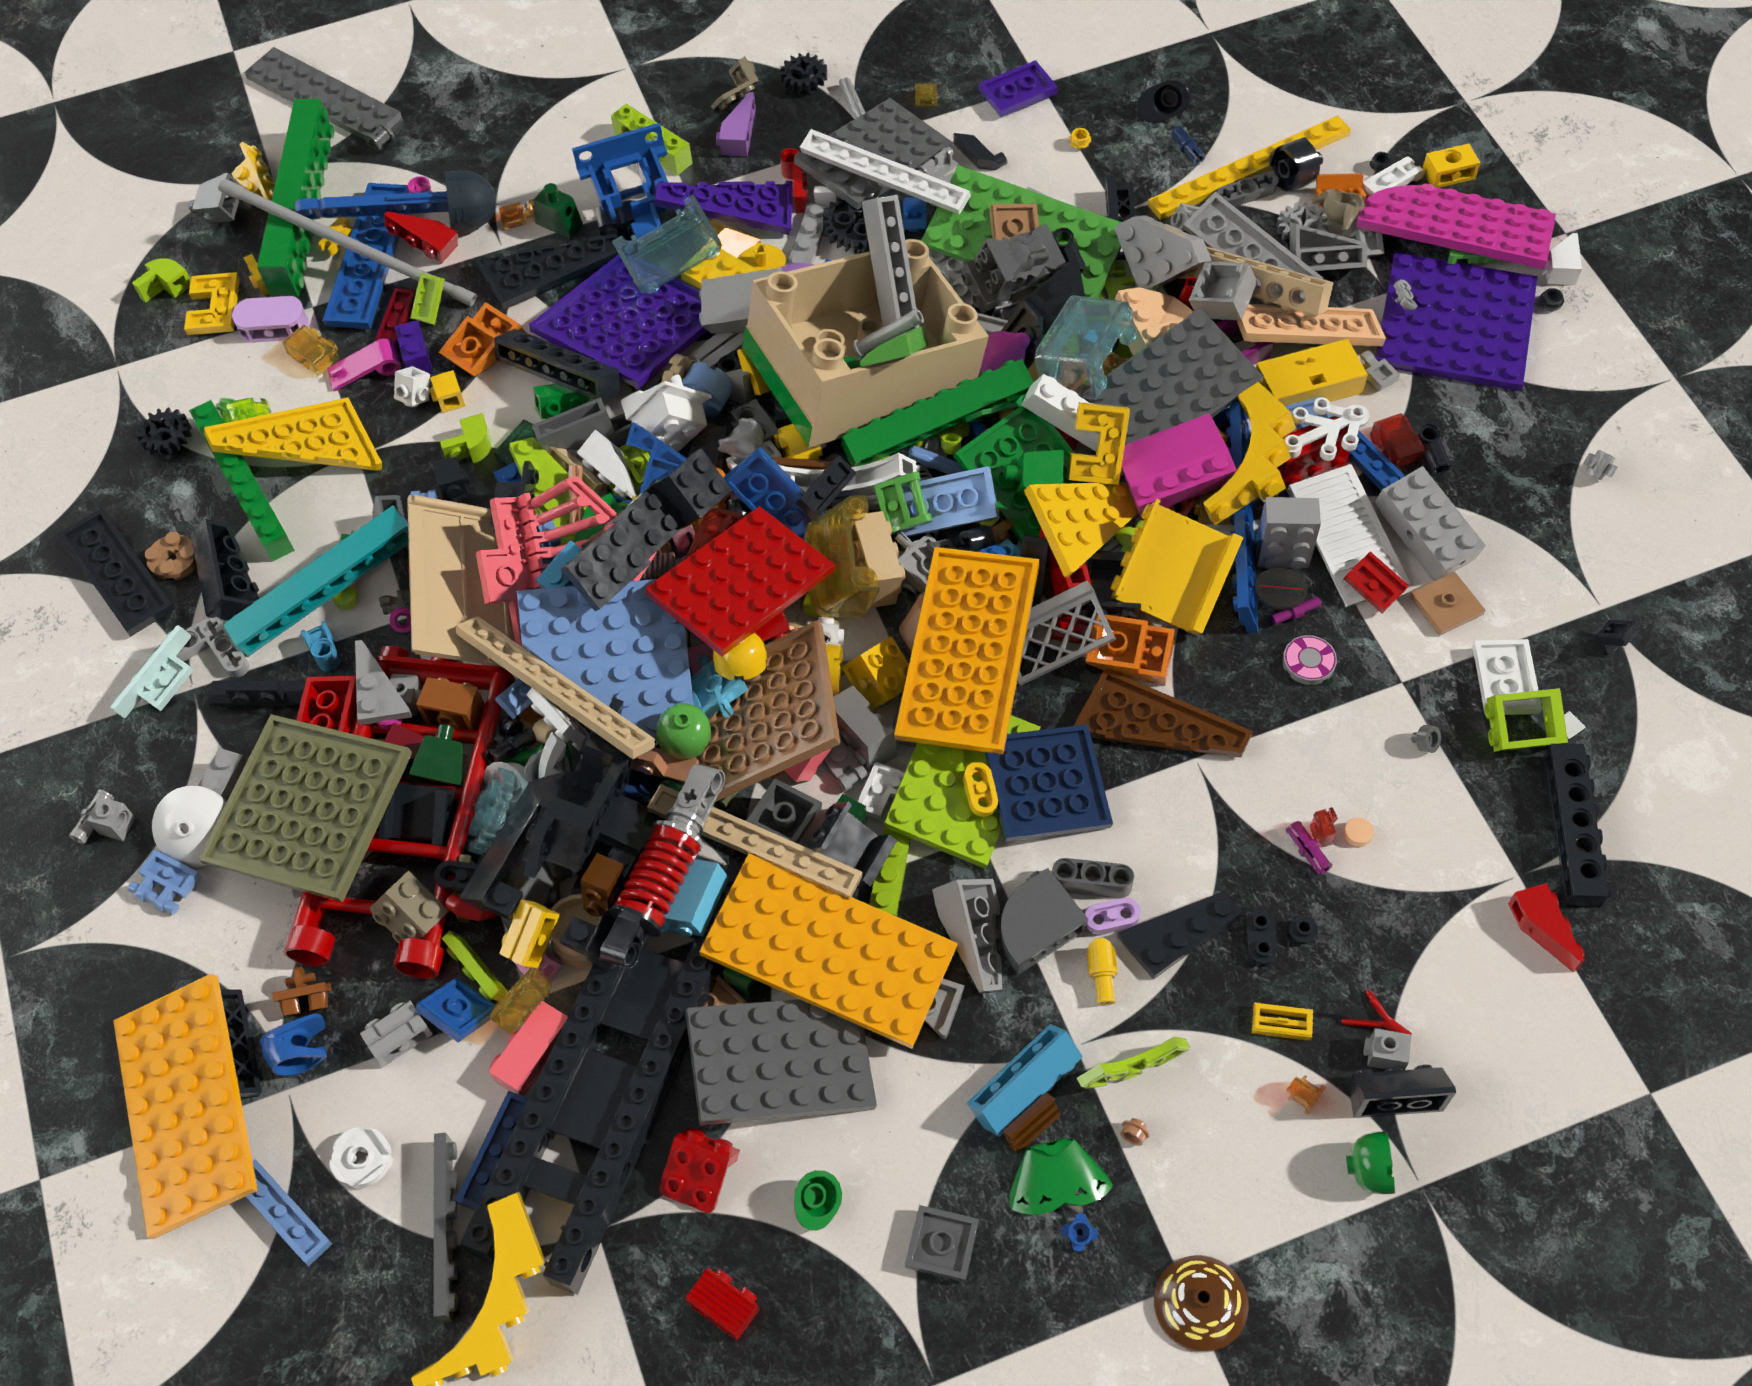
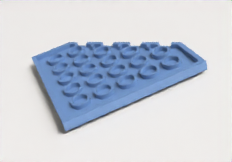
[517,579,694,739]

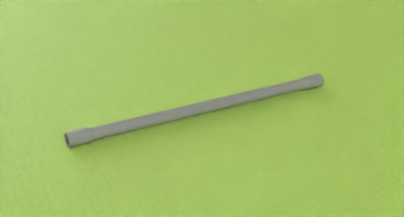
[218,178,477,307]

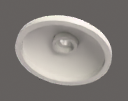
[152,785,227,868]

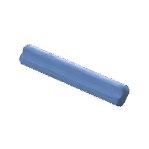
[908,446,964,475]

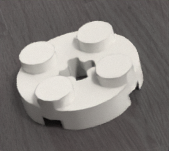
[330,1127,393,1190]

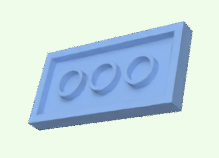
[897,466,999,537]

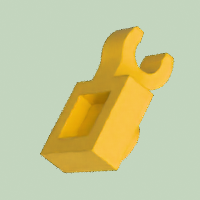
[318,217,352,256]

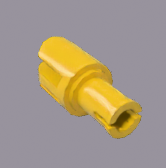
[1087,938,1118,1005]

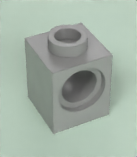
[87,797,136,841]

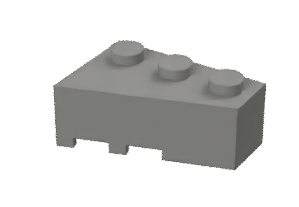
[1290,222,1367,271]
[833,686,897,772]

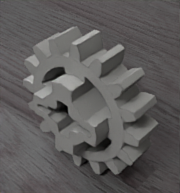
[1276,203,1329,245]

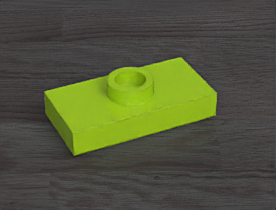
[411,272,445,325]

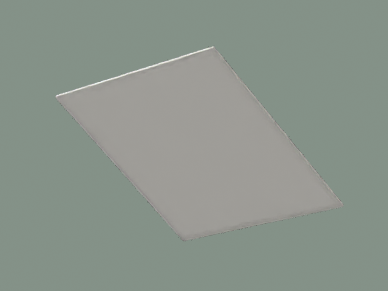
[1564,711,1586,739]

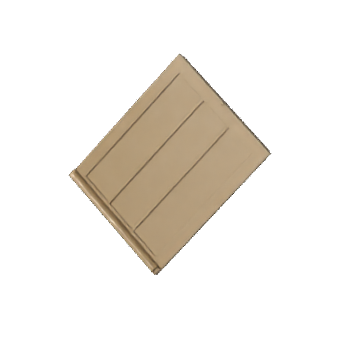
[407,495,541,667]

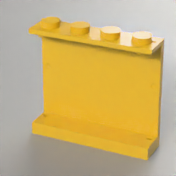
[1110,499,1244,636]

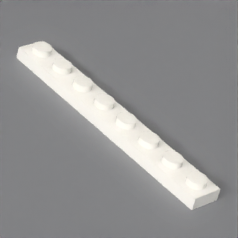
[800,129,971,215]

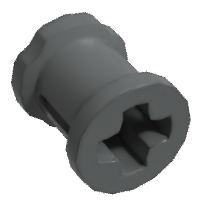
[365,123,395,152]

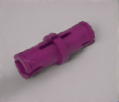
[1285,821,1333,875]

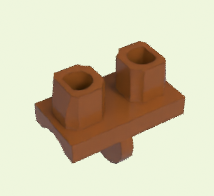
[272,967,332,1016]

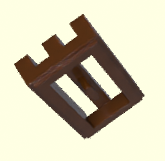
[1003,1092,1061,1154]

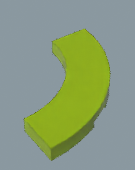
[1077,1037,1191,1088]

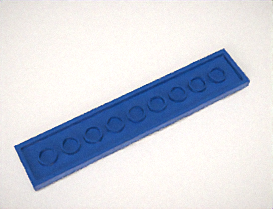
[1226,399,1259,633]

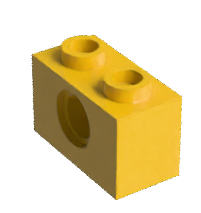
[1423,144,1481,188]

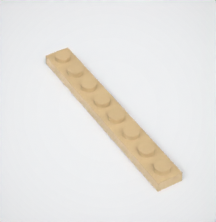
[647,784,862,899]

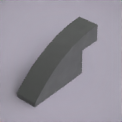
[532,397,632,450]

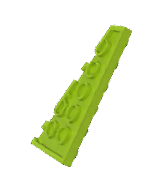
[509,437,587,545]

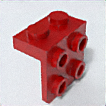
[659,1128,740,1213]

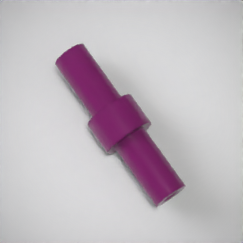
[1270,597,1322,625]

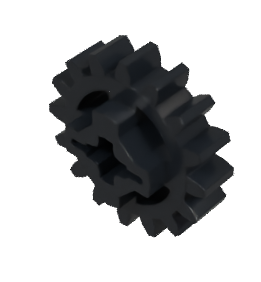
[781,53,828,94]
[136,407,192,456]

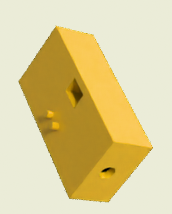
[1256,338,1368,406]

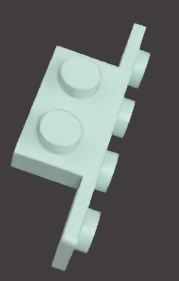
[110,625,194,718]

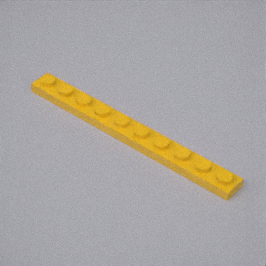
[1148,115,1351,220]

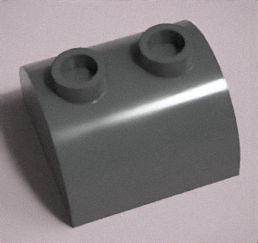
[746,778,822,844]

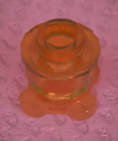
[1286,1075,1326,1115]

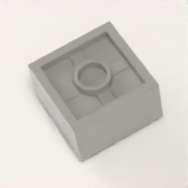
[1189,262,1257,321]

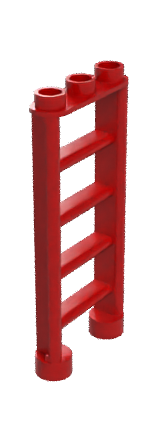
[283,646,515,979]

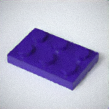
[979,60,1058,117]

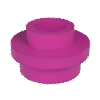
[389,607,411,633]

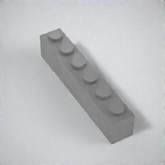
[862,195,919,331]

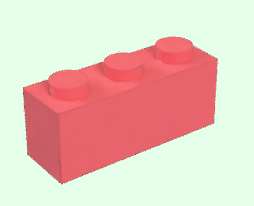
[489,1000,568,1096]

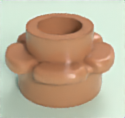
[1120,1118,1150,1146]

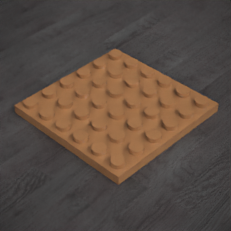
[695,620,840,802]

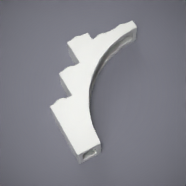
[779,453,916,497]

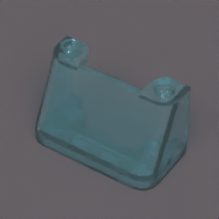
[612,195,722,294]

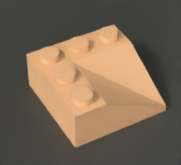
[1110,287,1194,356]

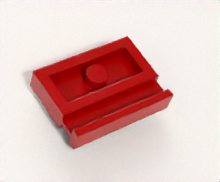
[1343,551,1409,614]

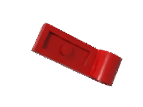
[780,148,808,213]

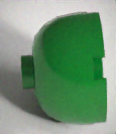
[1346,1131,1395,1195]

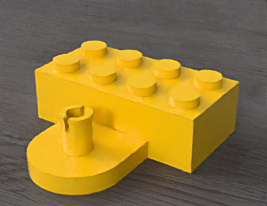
[680,242,786,290]

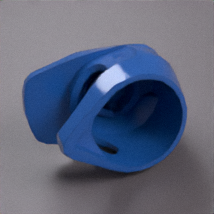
[259,1014,327,1076]

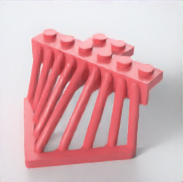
[476,477,656,653]

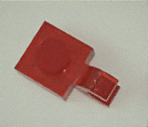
[1310,807,1338,848]

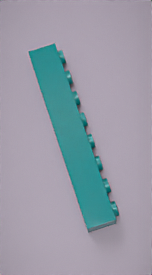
[223,505,409,657]

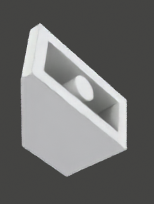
[1542,233,1582,285]

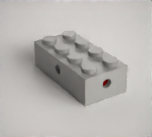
[1374,466,1486,581]

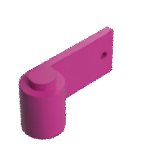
[327,338,401,391]

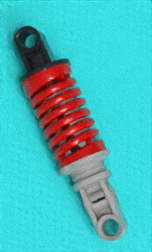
[600,764,725,969]

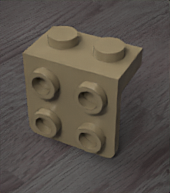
[711,56,758,111]
[370,871,449,943]

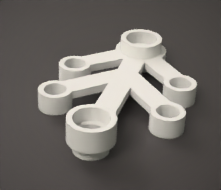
[1284,397,1370,461]

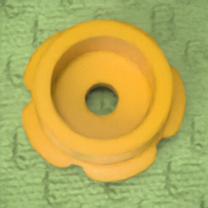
[1069,128,1091,149]

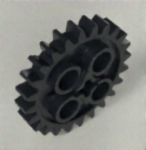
[822,197,870,254]

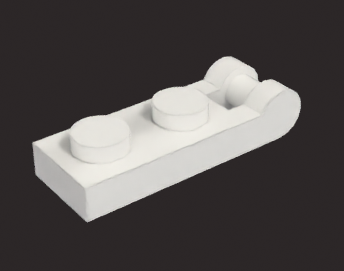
[1362,156,1425,196]

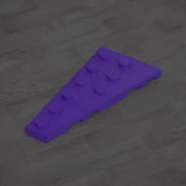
[654,181,793,235]

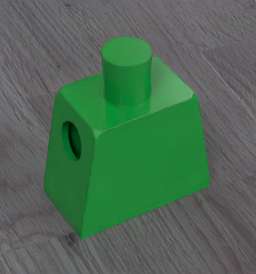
[1003,450,1064,497]

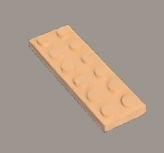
[1237,304,1386,347]

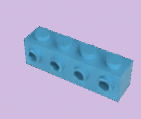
[967,1024,1083,1137]

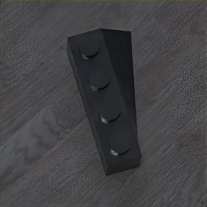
[191,519,259,621]

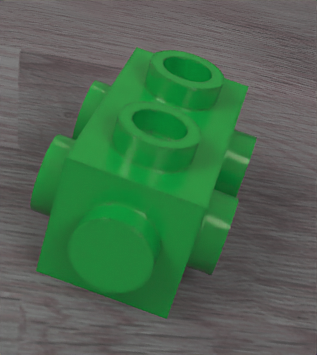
[533,384,591,419]

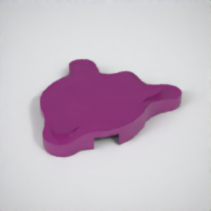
[979,331,1030,374]

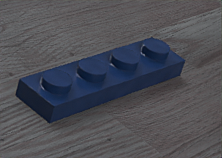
[455,1091,529,1210]

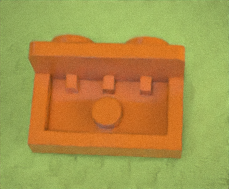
[1315,173,1367,207]

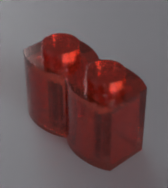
[1370,413,1425,468]

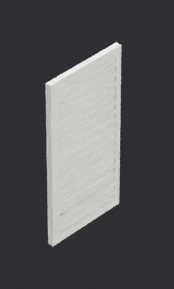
[1288,464,1410,608]

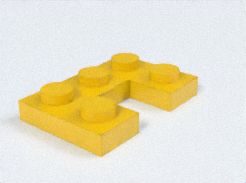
[184,272,240,335]
[1067,402,1130,485]

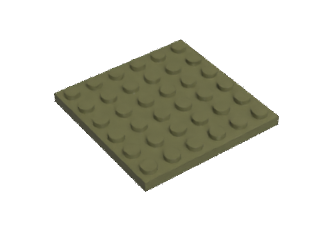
[198,714,412,902]

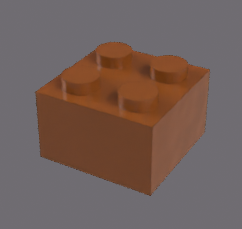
[416,677,485,730]

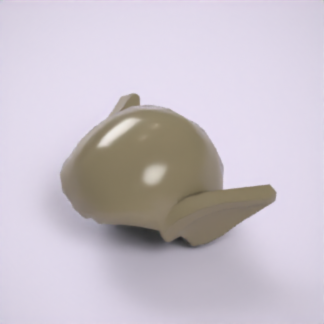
[1312,189,1365,230]

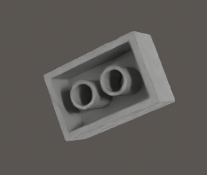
[1256,497,1321,569]

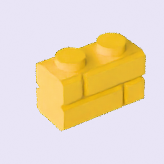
[499,900,560,968]

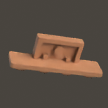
[631,748,699,783]

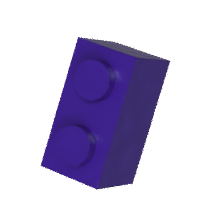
[395,320,433,374]

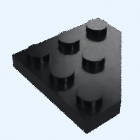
[1001,300,1043,402]

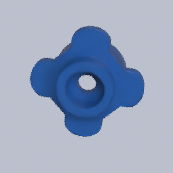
[1061,1213,1098,1251]

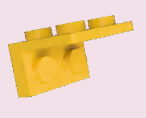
[841,637,909,711]

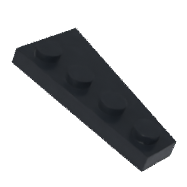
[1117,891,1242,980]

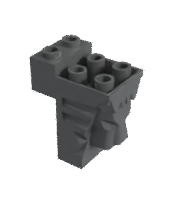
[961,224,1067,314]

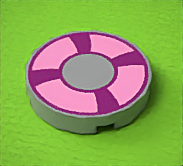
[1283,635,1337,685]

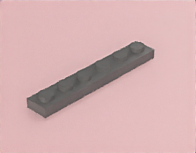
[434,1132,458,1323]

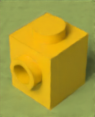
[429,370,466,413]

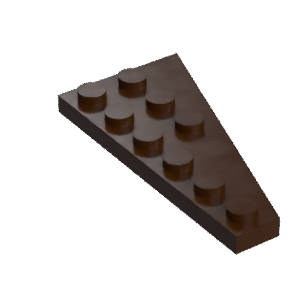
[1074,668,1253,758]

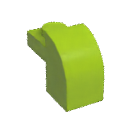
[132,258,191,302]
[440,413,492,464]

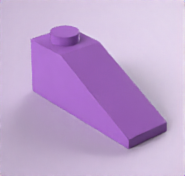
[716,92,756,157]

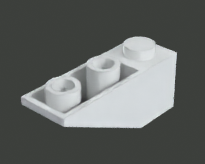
[577,430,637,499]

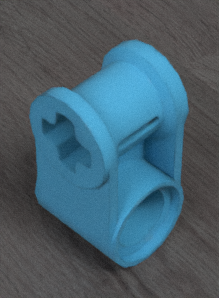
[301,621,341,672]

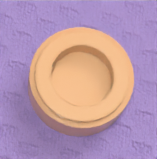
[1344,818,1374,847]

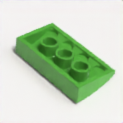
[860,325,929,367]

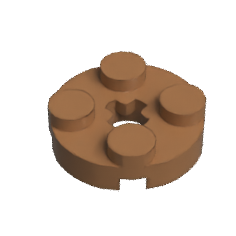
[145,532,197,581]

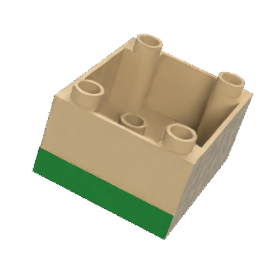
[742,239,989,447]

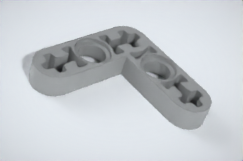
[154,617,250,678]

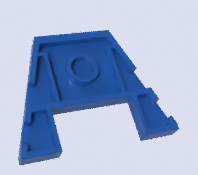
[612,422,687,503]

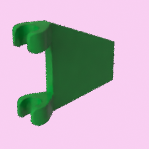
[965,395,1026,425]

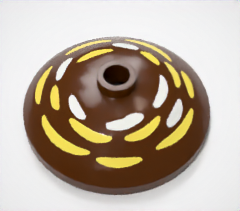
[1154,1255,1249,1352]

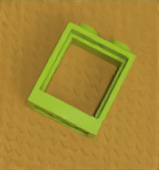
[1484,688,1568,752]

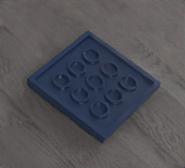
[984,724,1113,842]

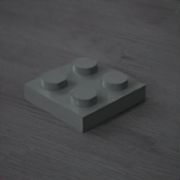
[905,1205,979,1282]

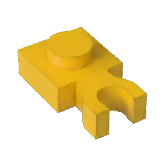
[244,254,269,296]

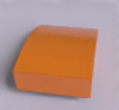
[438,302,526,376]
[1086,614,1175,685]

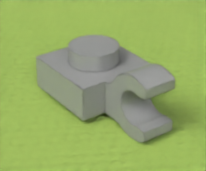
[1360,350,1400,392]

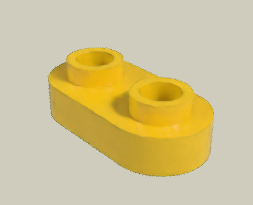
[963,762,998,817]

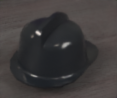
[1137,79,1190,123]

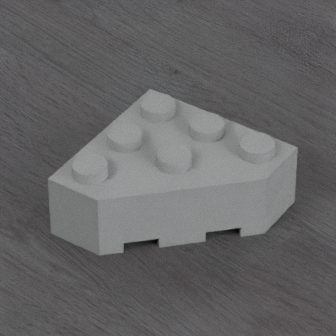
[1114,216,1212,290]

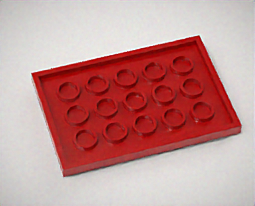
[645,506,835,657]

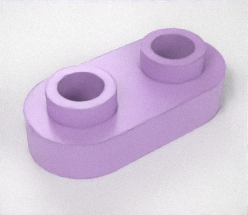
[1085,898,1141,935]

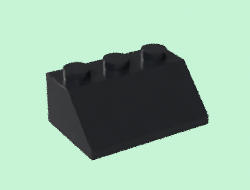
[1347,1065,1456,1118]

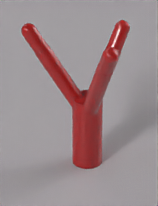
[1341,990,1412,1035]

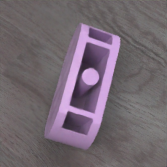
[232,296,309,343]

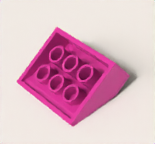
[1121,413,1237,517]

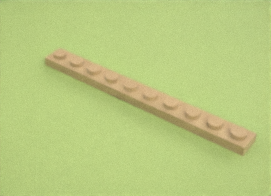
[456,616,655,759]

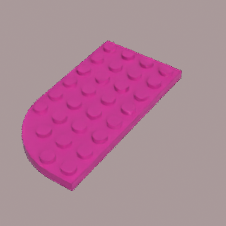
[1355,184,1556,269]

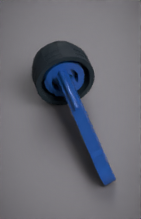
[295,170,496,231]

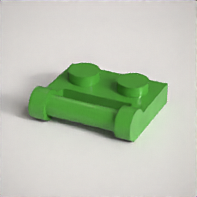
[874,472,933,534]

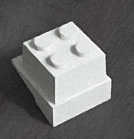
[621,375,712,452]

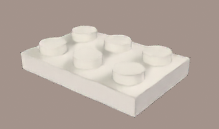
[1472,639,1542,715]
[526,688,589,750]

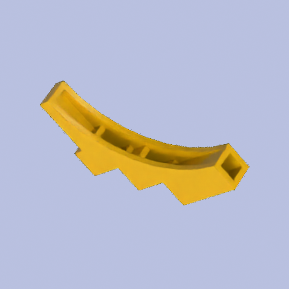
[1203,382,1296,525]
[411,1192,545,1386]

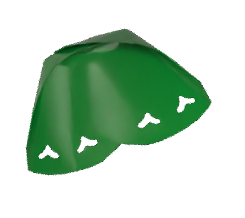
[1009,1138,1113,1215]

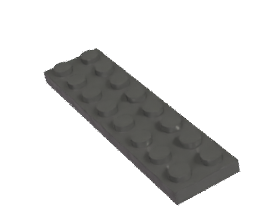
[244,47,402,140]

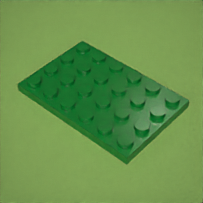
[953,406,1094,574]

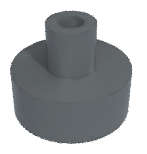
[1411,725,1441,753]

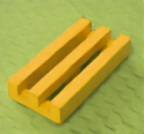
[1252,1003,1313,1041]

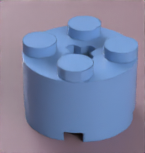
[682,362,733,417]

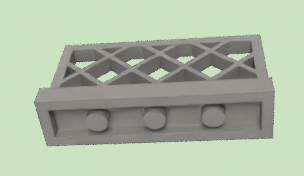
[1017,581,1116,686]

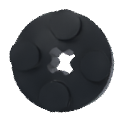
[1269,137,1323,191]

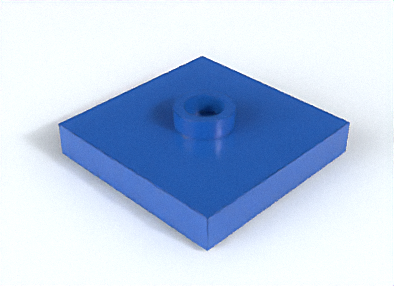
[416,977,499,1043]

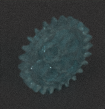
[466,767,516,855]

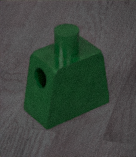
[533,183,583,239]
[407,725,463,787]

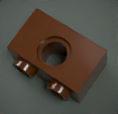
[581,853,624,917]

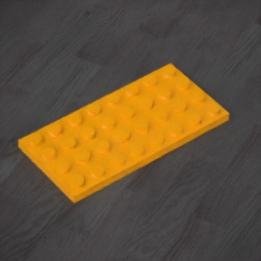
[894,547,1039,754]
[699,853,958,1049]
[113,974,258,1239]

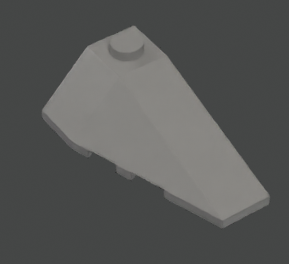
[932,879,1002,993]

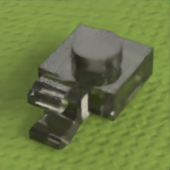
[379,587,410,616]

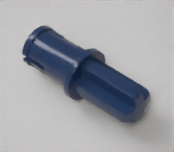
[1171,126,1206,165]

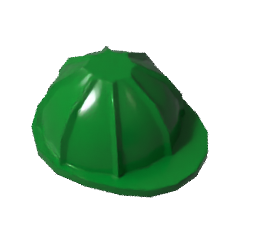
[794,1170,842,1231]

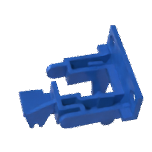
[572,123,668,250]

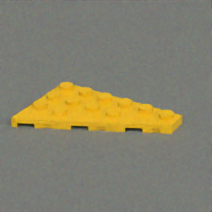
[204,398,382,471]
[1024,482,1138,577]

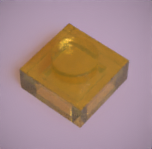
[915,83,937,106]

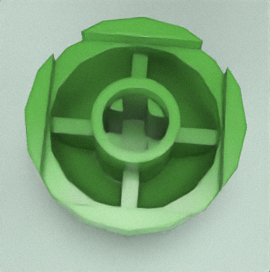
[656,703,711,760]

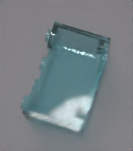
[1035,295,1137,400]

